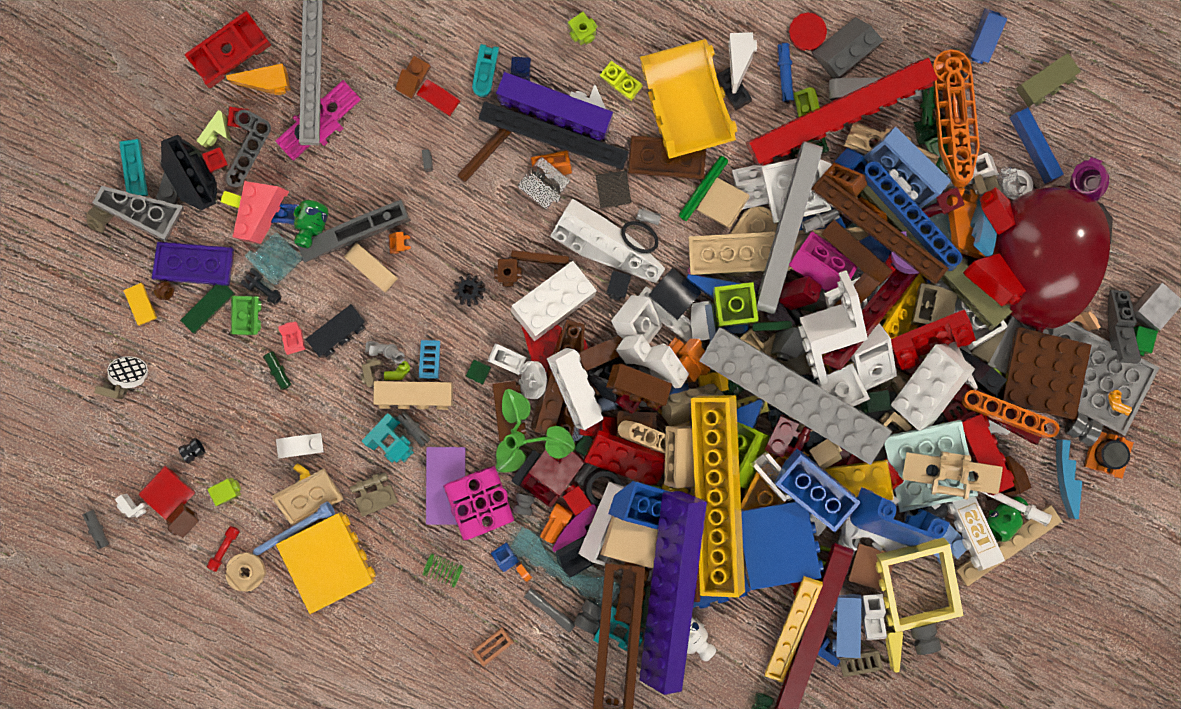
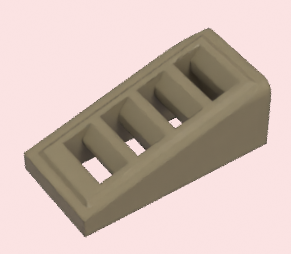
[839,649,883,677]

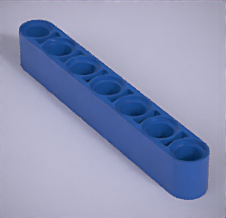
[863,162,962,271]

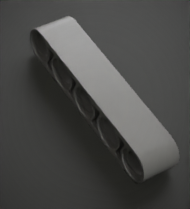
[829,78,922,101]

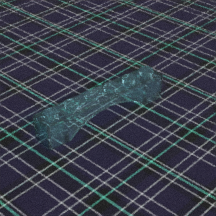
[511,526,621,607]

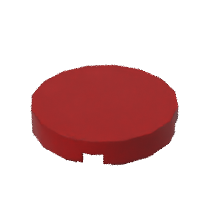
[789,12,827,51]

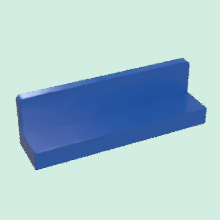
[1009,108,1064,184]

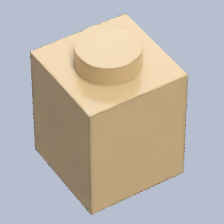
[809,439,842,470]

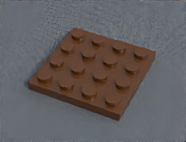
[1000,327,1092,420]

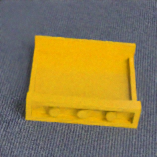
[276,512,376,614]

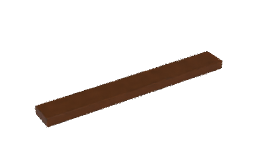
[811,174,949,285]

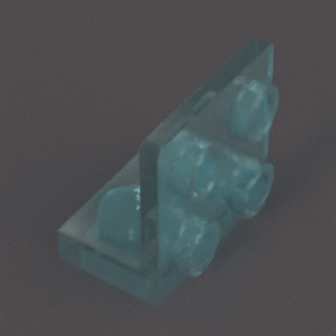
[245,232,303,285]

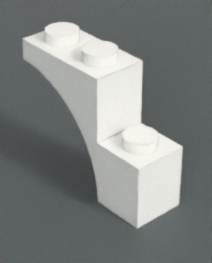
[616,334,689,388]

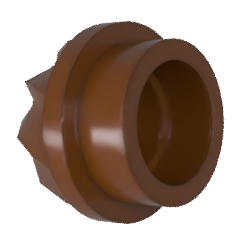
[154,281,174,300]

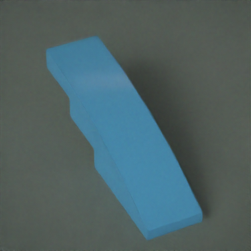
[970,199,997,257]
[1056,439,1082,519]

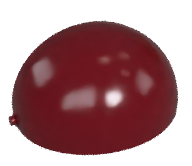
[991,186,1110,333]

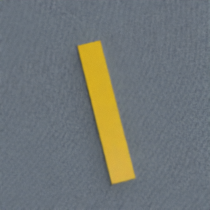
[764,576,823,682]

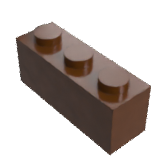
[606,364,672,409]
[492,381,526,441]

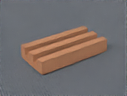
[471,627,514,667]

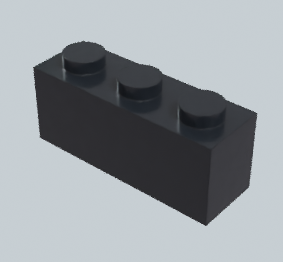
[305,304,368,358]

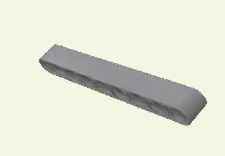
[756,141,823,314]

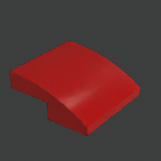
[138,466,195,520]

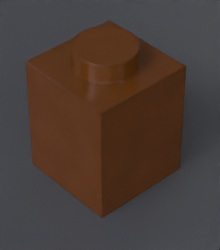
[166,503,199,538]

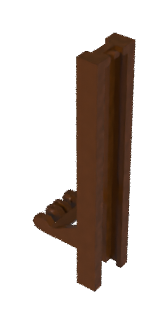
[592,563,645,709]

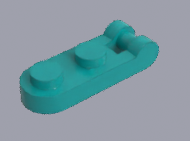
[472,44,500,98]

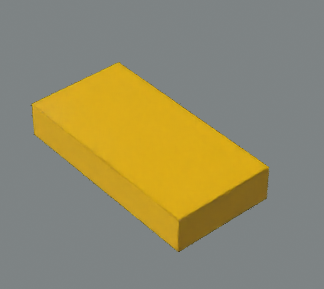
[123,283,157,326]

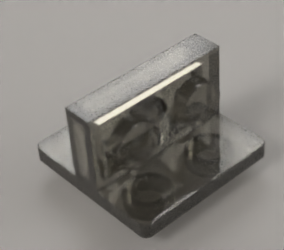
[518,157,570,209]

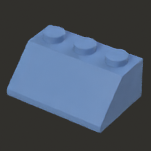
[833,594,862,658]

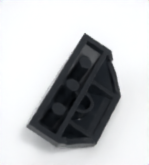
[161,135,217,211]

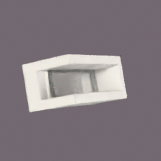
[750,452,793,502]

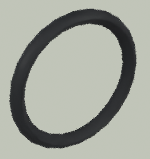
[621,221,659,253]

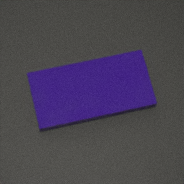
[152,242,234,286]

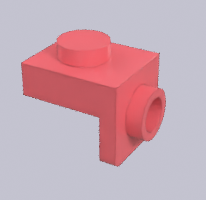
[278,322,306,355]

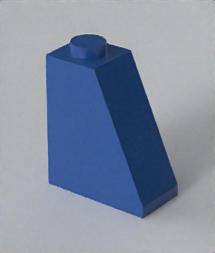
[969,8,1007,64]

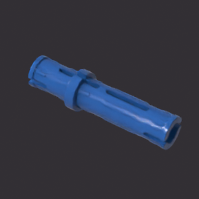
[777,43,794,102]

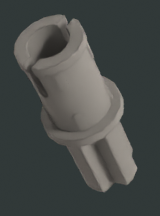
[801,209,840,234]

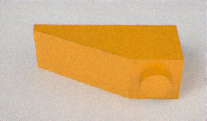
[226,64,291,95]

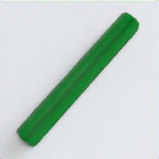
[679,155,728,221]

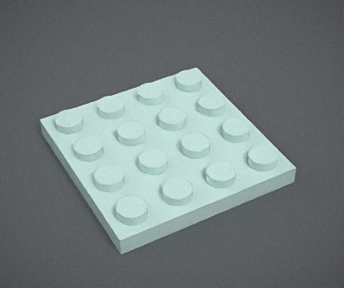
[884,420,978,512]

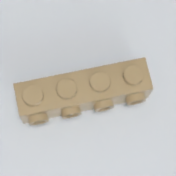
[374,381,453,410]

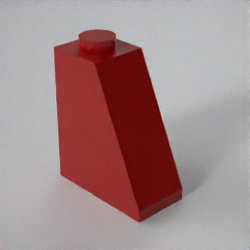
[963,253,1026,306]

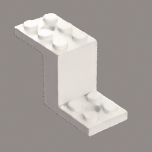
[798,271,868,385]
[824,277,897,390]

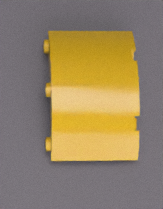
[640,39,737,159]

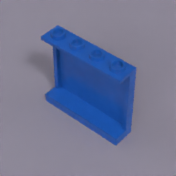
[741,501,824,590]

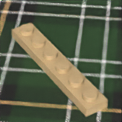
[955,505,1063,586]

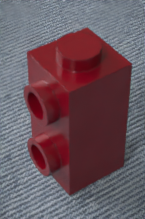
[779,276,822,310]

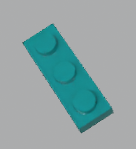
[119,139,148,196]

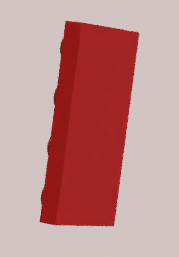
[584,430,665,486]

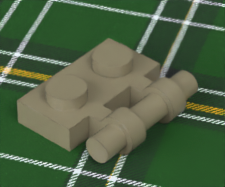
[350,472,398,517]

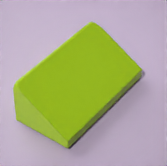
[793,87,819,117]

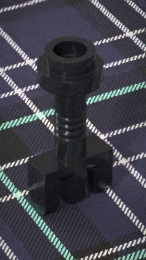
[241,268,282,305]

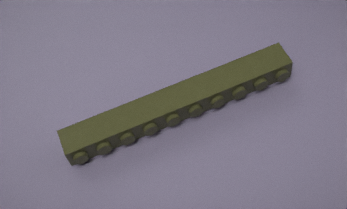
[859,172,1012,331]

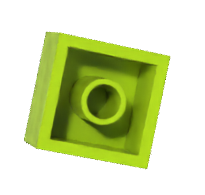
[713,282,759,328]

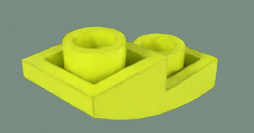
[600,61,643,101]

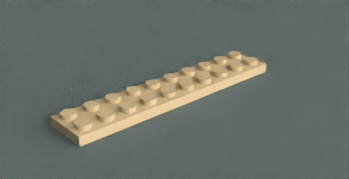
[688,227,870,275]

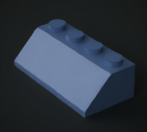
[864,126,951,209]

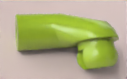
[384,361,410,381]

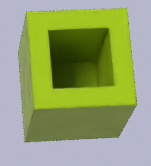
[207,478,241,506]

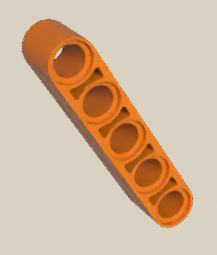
[962,390,1060,439]

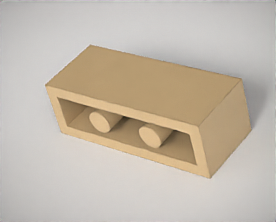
[664,425,695,488]

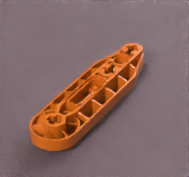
[932,49,980,188]

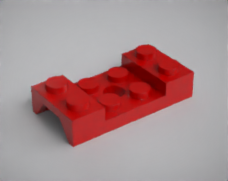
[184,11,271,88]
[891,309,976,370]

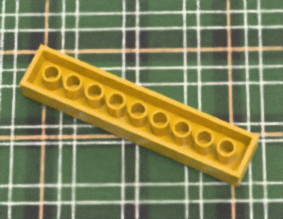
[691,395,745,597]

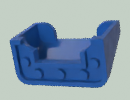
[850,487,950,547]

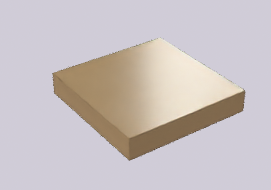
[697,178,750,229]

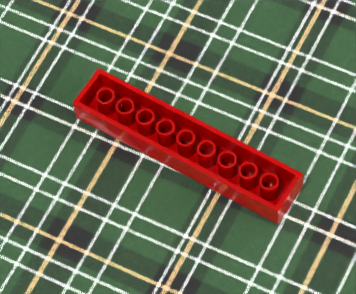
[745,58,938,166]

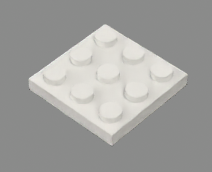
[761,159,831,224]

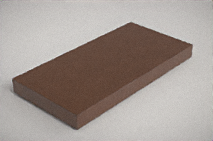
[628,135,706,180]

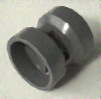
[513,493,535,516]

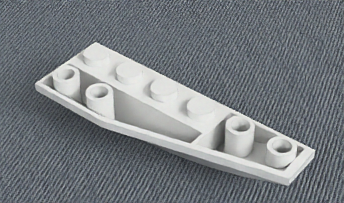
[550,199,665,283]

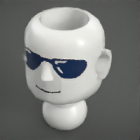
[687,617,716,662]

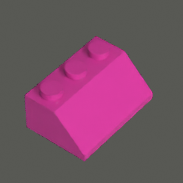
[789,232,858,292]

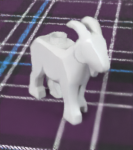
[841,496,914,552]

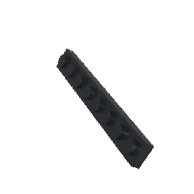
[478,101,629,170]

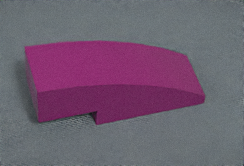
[552,503,597,552]

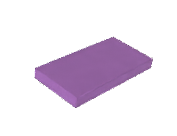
[426,447,466,525]

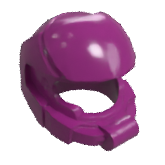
[1070,157,1109,201]

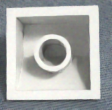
[611,295,662,344]

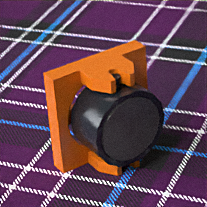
[1083,432,1134,479]

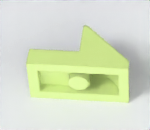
[197,110,231,149]

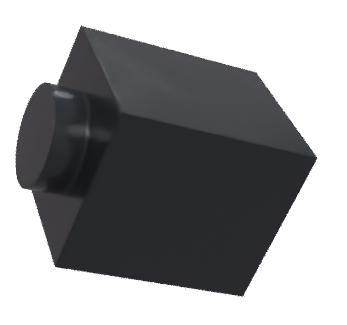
[607,271,631,301]

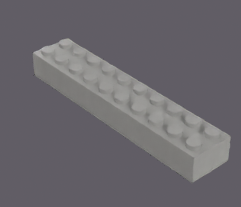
[700,327,892,465]

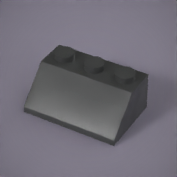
[812,17,884,79]

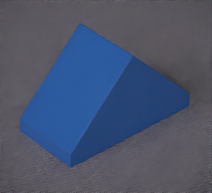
[737,399,765,428]

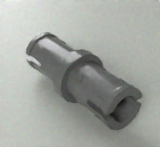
[396,411,431,447]
[82,509,109,549]

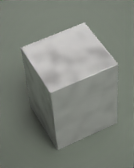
[1133,283,1181,331]

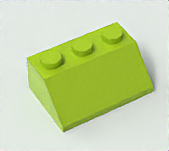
[737,422,770,489]

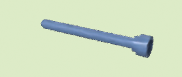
[253,501,335,556]

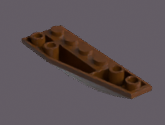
[530,319,585,436]

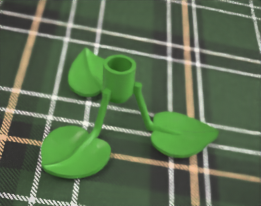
[496,389,575,472]

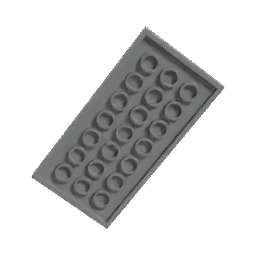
[986,315,1159,436]

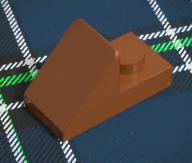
[395,56,431,99]

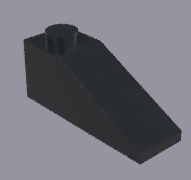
[959,347,1007,396]

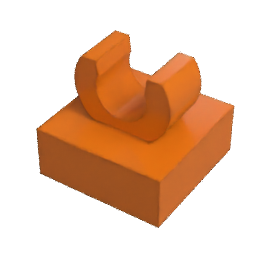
[389,232,411,254]

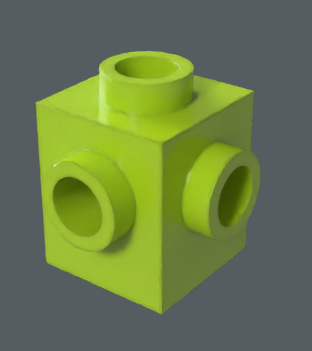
[568,11,597,46]

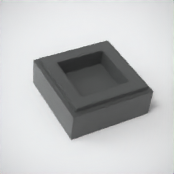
[422,149,434,172]

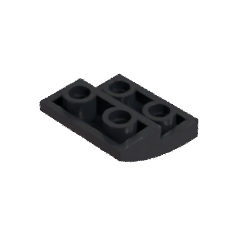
[648,268,702,321]

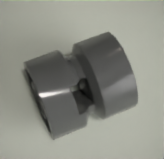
[1064,412,1103,446]
[573,598,602,635]
[910,623,942,655]

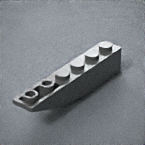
[298,200,411,263]

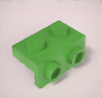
[230,296,261,335]

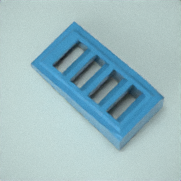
[419,340,440,379]

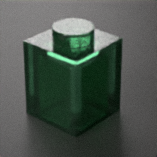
[860,390,891,413]

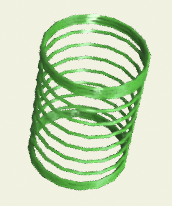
[422,553,463,588]

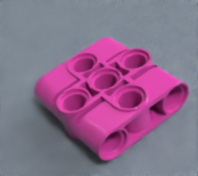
[443,466,514,540]

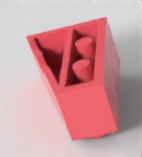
[233,181,289,244]

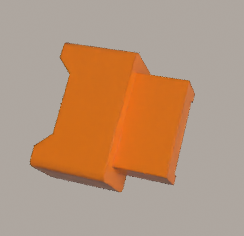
[679,339,711,382]

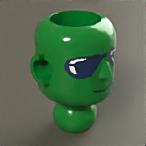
[293,199,329,248]
[986,496,1028,542]

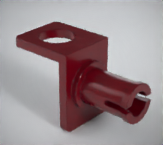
[921,188,965,218]

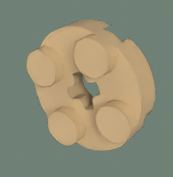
[226,552,266,591]

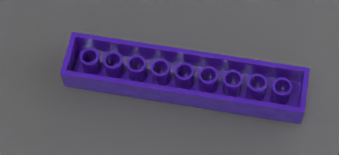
[639,491,707,695]

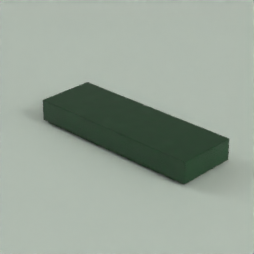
[180,285,236,334]

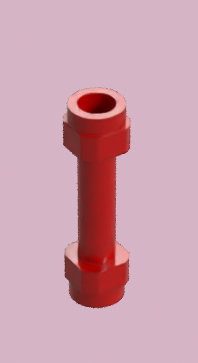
[207,526,240,572]

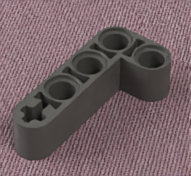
[224,110,271,187]

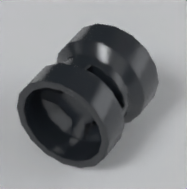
[178,438,206,464]

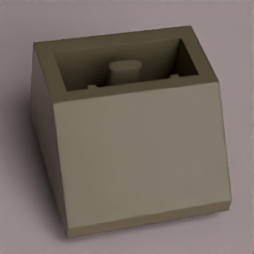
[911,283,958,327]

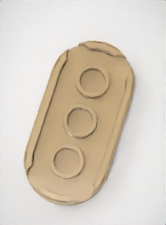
[728,207,777,277]

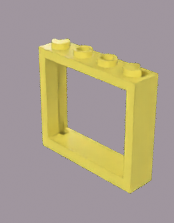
[875,538,963,632]

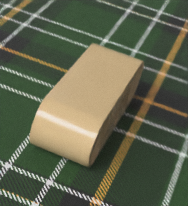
[344,242,398,293]

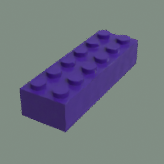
[496,72,613,141]

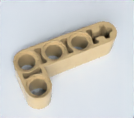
[618,420,692,454]

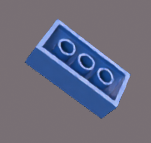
[774,448,861,532]
[608,481,670,529]

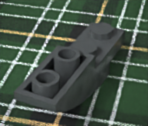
[1108,290,1141,364]

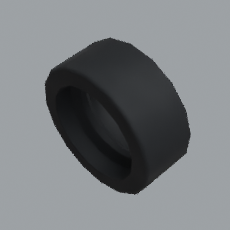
[583,469,621,506]

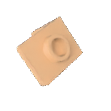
[1070,311,1100,331]

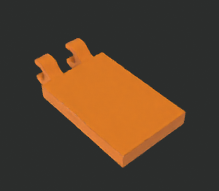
[946,187,985,259]

